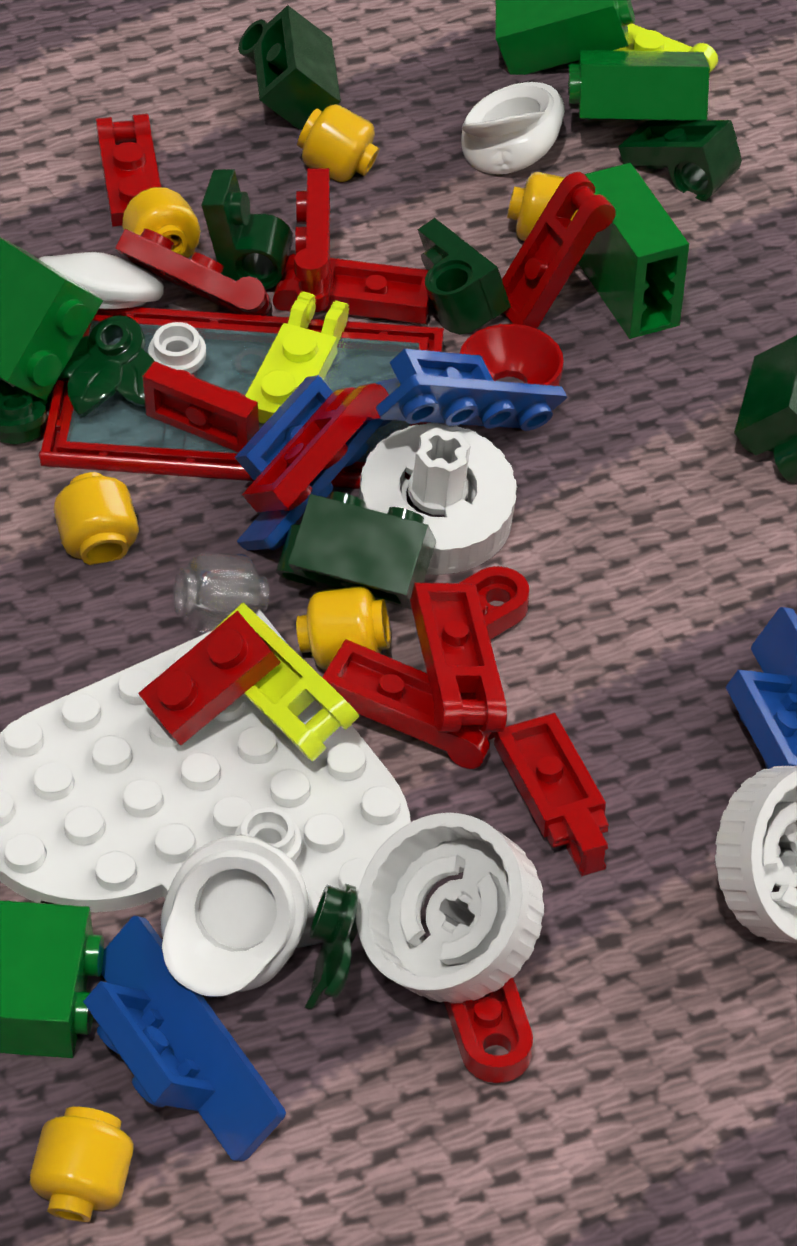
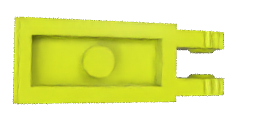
[245,291,349,424]

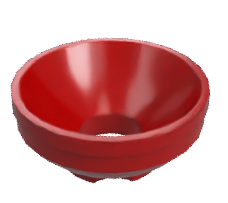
[459,324,564,386]

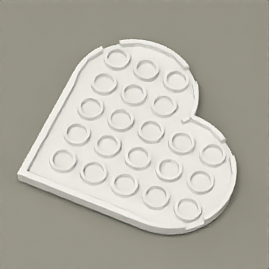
[0,609,411,948]

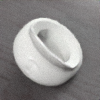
[461,82,565,175]
[39,252,164,309]
[161,835,308,997]

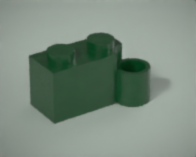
[238,5,341,130]
[734,335,797,484]
[276,492,436,609]

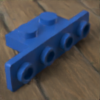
[376,349,567,431]
[234,375,400,551]
[725,607,797,769]
[83,916,286,1161]

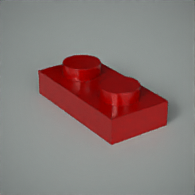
[143,361,259,453]
[138,610,281,745]

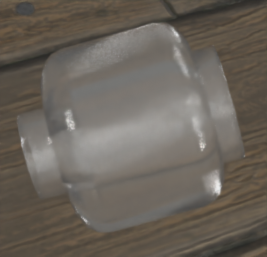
[173,553,269,633]

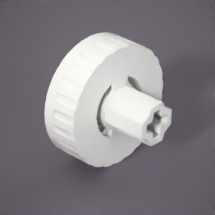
[359,423,517,575]
[715,766,797,943]
[356,813,544,1003]

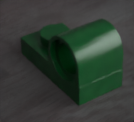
[618,120,742,201]
[201,169,293,289]
[417,218,511,335]

